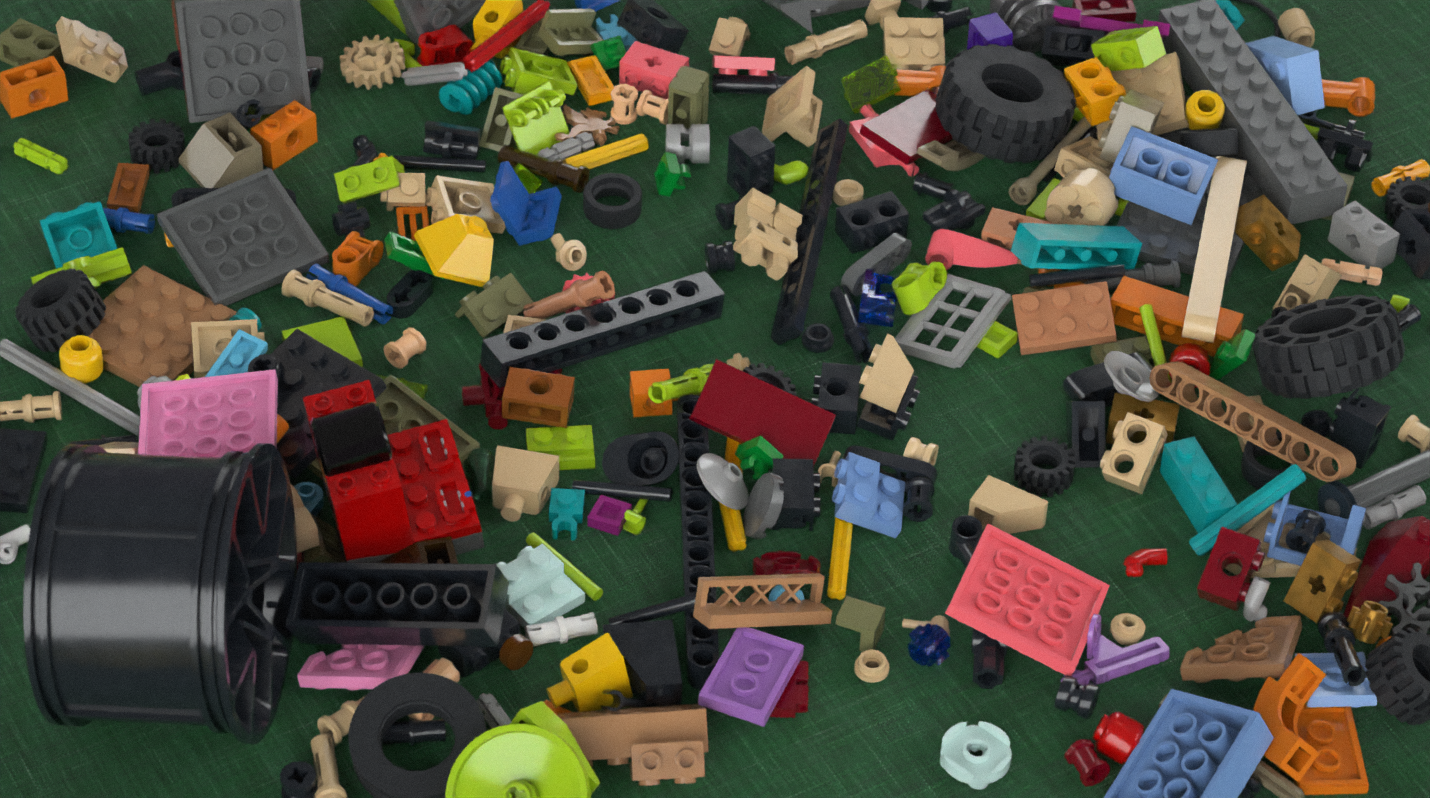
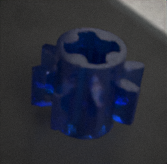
[908,623,951,667]

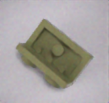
[537,8,603,56]
[455,273,533,339]

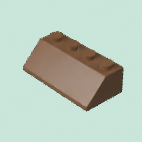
[557,704,709,766]

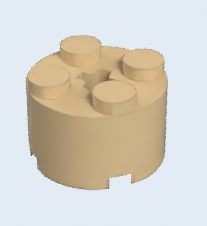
[1045,168,1118,226]

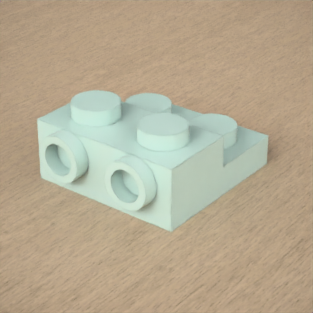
[496,544,585,628]

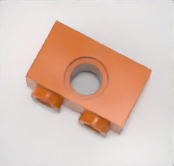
[0,55,68,119]
[250,100,318,170]

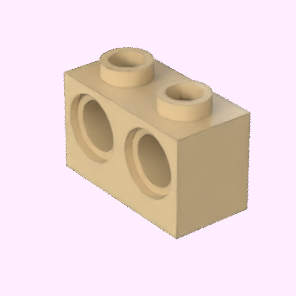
[1100,412,1168,494]

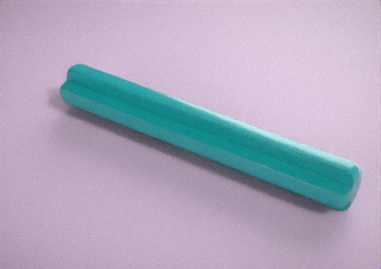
[1189,464,1306,556]

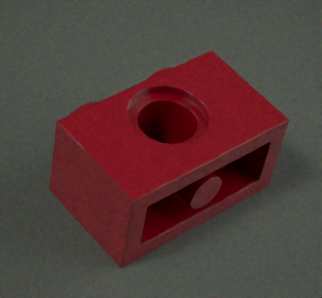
[1197,527,1265,611]

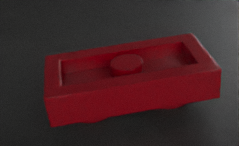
[1072,0,1136,22]

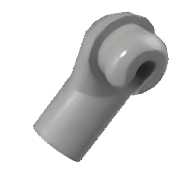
[1243,576,1271,622]

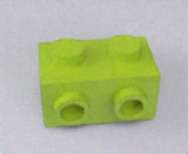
[334,156,405,203]

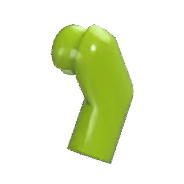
[774,160,808,185]

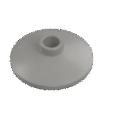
[1104,351,1159,402]
[697,453,749,510]

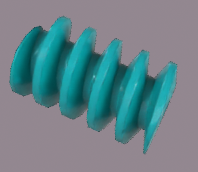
[439,59,503,115]

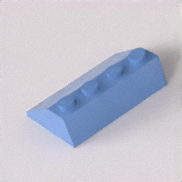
[1104,689,1274,798]

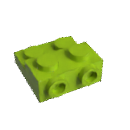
[500,47,577,96]

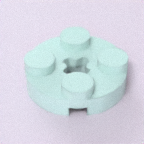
[940,721,1012,789]

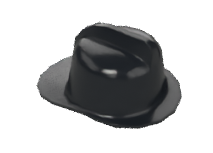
[602,431,679,486]

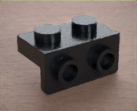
[857,375,920,441]

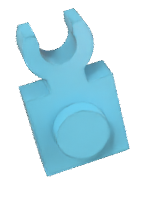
[596,14,637,52]

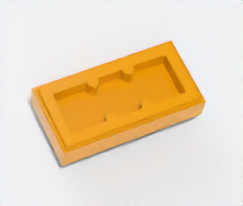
[568,55,614,106]

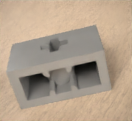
[1328,201,1400,269]

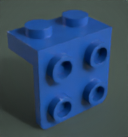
[491,161,562,246]

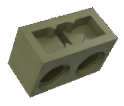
[0,18,68,69]

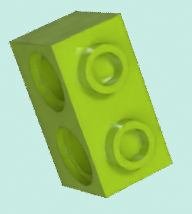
[1091,26,1166,71]

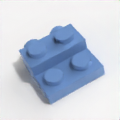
[832,452,905,538]

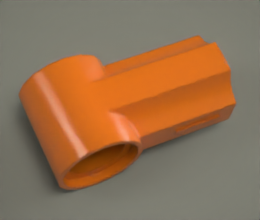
[895,65,946,97]
[1322,77,1375,117]

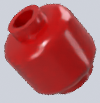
[1169,343,1210,388]
[1092,711,1144,764]

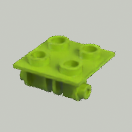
[502,81,570,156]

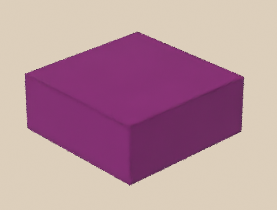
[587,495,632,536]

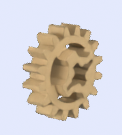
[340,35,405,90]

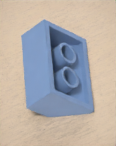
[1109,126,1218,225]

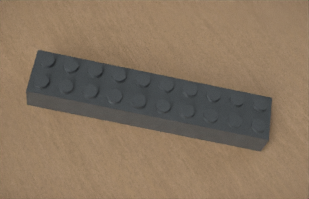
[1158,0,1347,224]

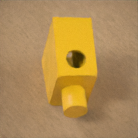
[470,0,523,59]
[546,633,633,712]

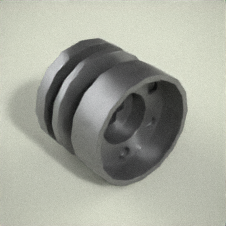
[990,0,1065,53]

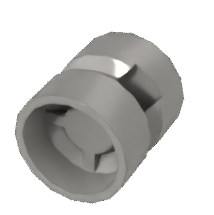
[666,124,710,163]

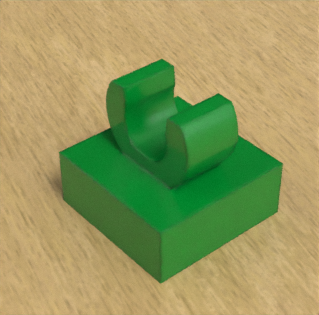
[590,35,626,72]
[654,152,691,197]
[735,435,783,481]

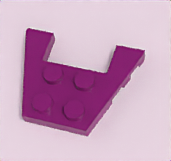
[1053,6,1170,39]

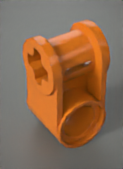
[332,231,384,286]

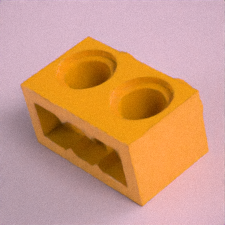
[1064,57,1126,126]

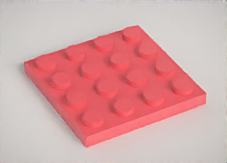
[945,523,1110,676]

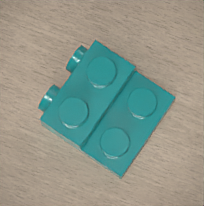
[40,201,117,269]

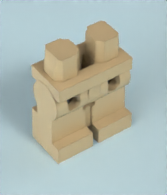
[733,188,802,281]

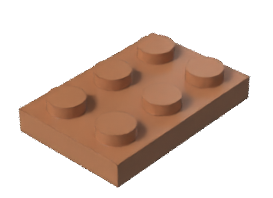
[1012,281,1117,356]

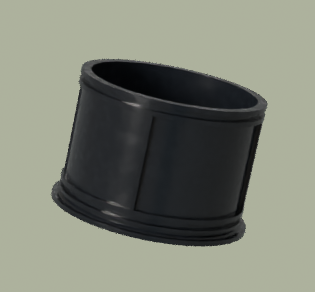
[23,443,297,744]

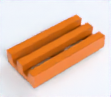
[396,205,429,241]

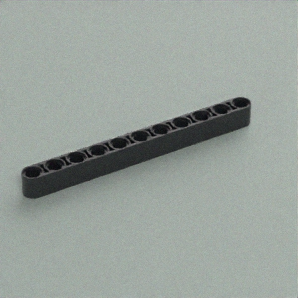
[677,394,719,690]

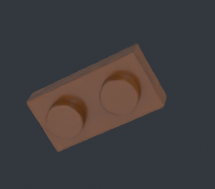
[107,163,150,213]

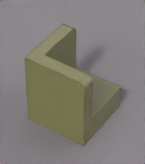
[836,596,886,652]

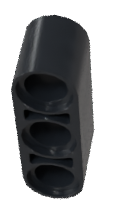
[1063,352,1154,407]

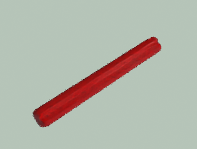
[463,0,550,72]

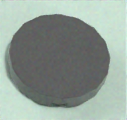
[743,472,784,540]

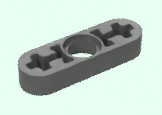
[841,233,912,296]

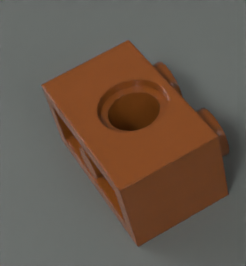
[502,367,575,428]

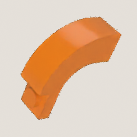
[1253,653,1326,782]

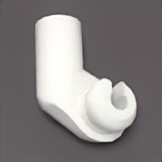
[0,524,30,564]

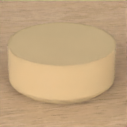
[833,179,864,206]

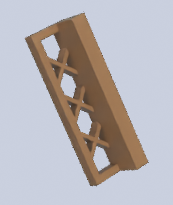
[693,573,832,629]

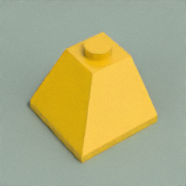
[414,214,494,287]

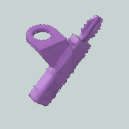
[1061,614,1169,685]

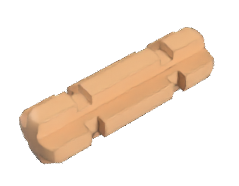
[1321,258,1382,286]

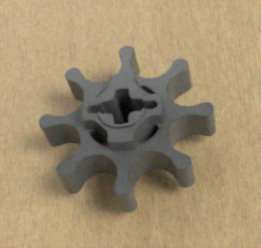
[1379,563,1430,636]

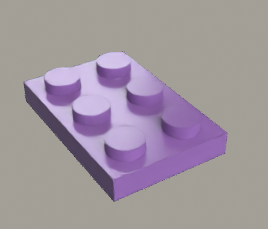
[698,627,804,727]

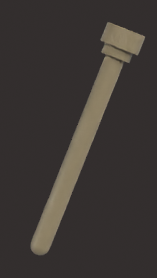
[1009,117,1091,205]

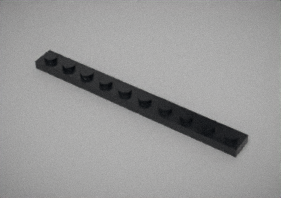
[770,118,848,346]

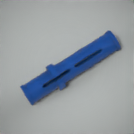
[306,263,393,325]

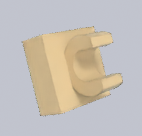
[864,0,901,30]

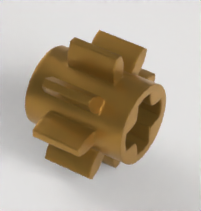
[1347,601,1393,644]

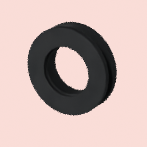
[348,673,486,798]

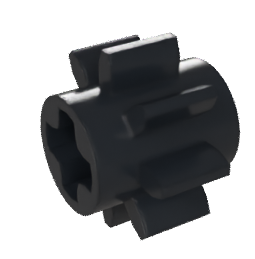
[332,201,370,238]

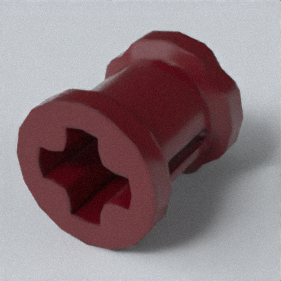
[1064,739,1110,787]

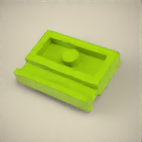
[526,425,595,470]

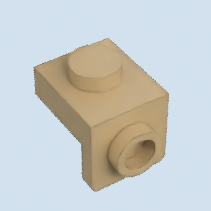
[709,17,750,57]
[380,173,425,211]

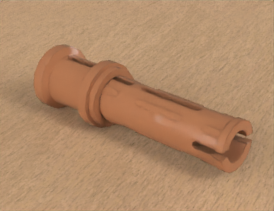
[523,271,615,319]

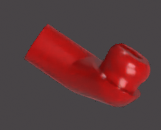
[1123,548,1168,577]

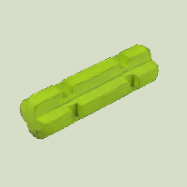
[13,138,68,175]

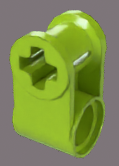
[892,262,947,315]

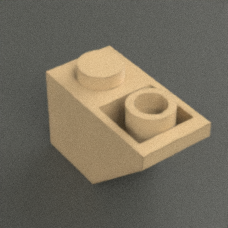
[1272,254,1342,310]
[859,334,914,413]
[968,475,1048,534]

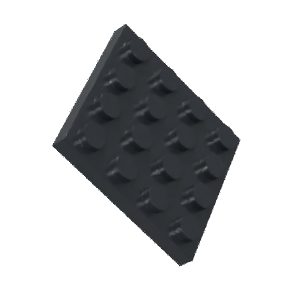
[263,329,387,479]

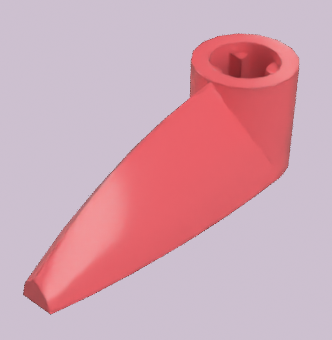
[925,229,1018,270]

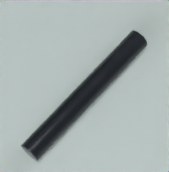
[394,155,486,173]
[1029,264,1125,287]
[572,480,673,502]
[609,593,709,624]

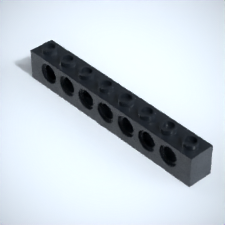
[480,271,725,388]

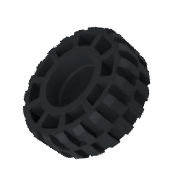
[935,44,1076,163]
[1252,295,1405,399]

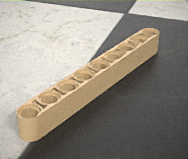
[1181,156,1247,343]

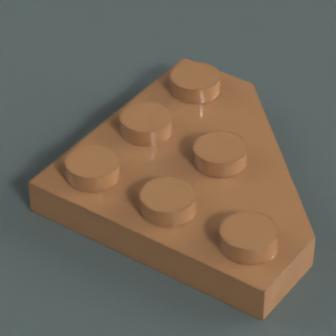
[1180,615,1302,683]

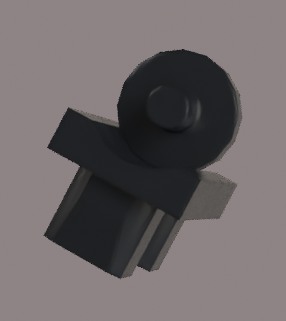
[1317,119,1373,172]
[423,120,481,160]
[922,189,986,235]

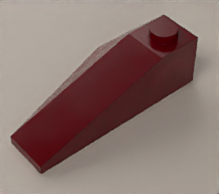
[1343,516,1430,623]

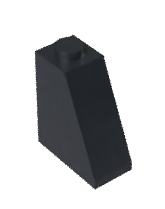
[603,620,682,707]

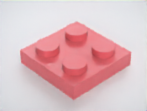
[712,55,775,76]

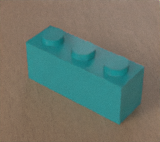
[1160,436,1237,534]

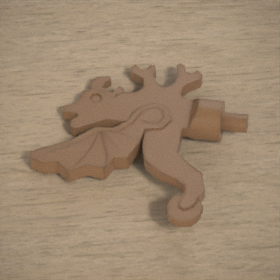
[555,105,619,146]

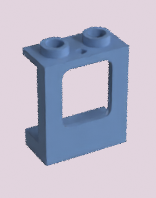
[1264,491,1366,566]

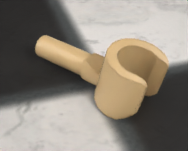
[818,451,841,487]
[902,615,950,643]

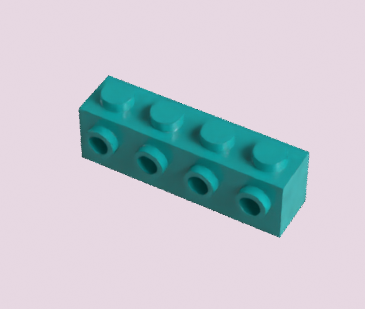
[1011,223,1142,270]

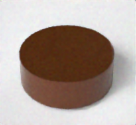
[499,634,533,671]

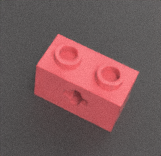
[619,41,689,99]

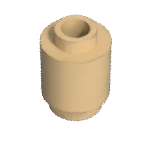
[1278,8,1315,47]

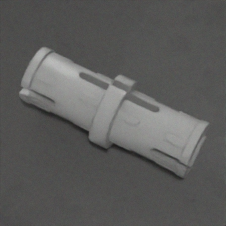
[1362,485,1426,529]

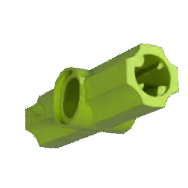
[31,247,132,289]

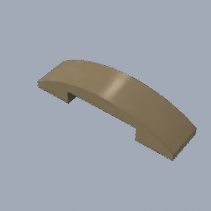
[917,140,985,171]

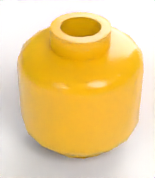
[1185,90,1225,130]
[59,335,103,384]

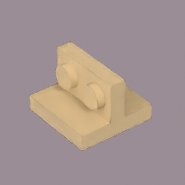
[761,66,823,147]

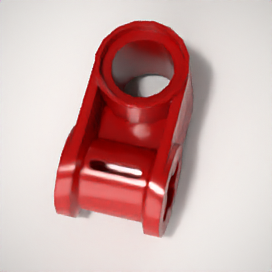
[417,24,474,66]

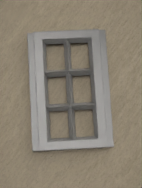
[895,274,1011,369]

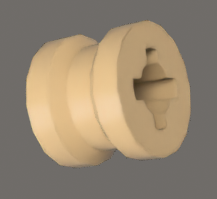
[903,437,939,466]

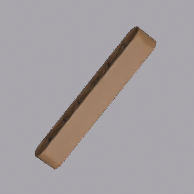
[1149,361,1356,482]

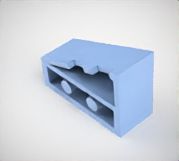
[1246,36,1325,115]

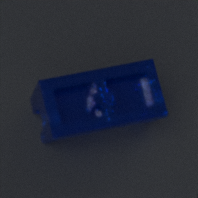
[858,269,897,327]

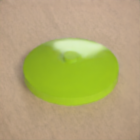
[445,724,591,798]

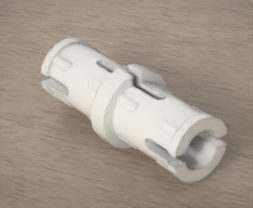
[525,612,598,646]

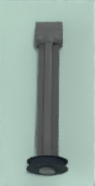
[1317,449,1430,519]

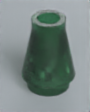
[464,448,495,500]

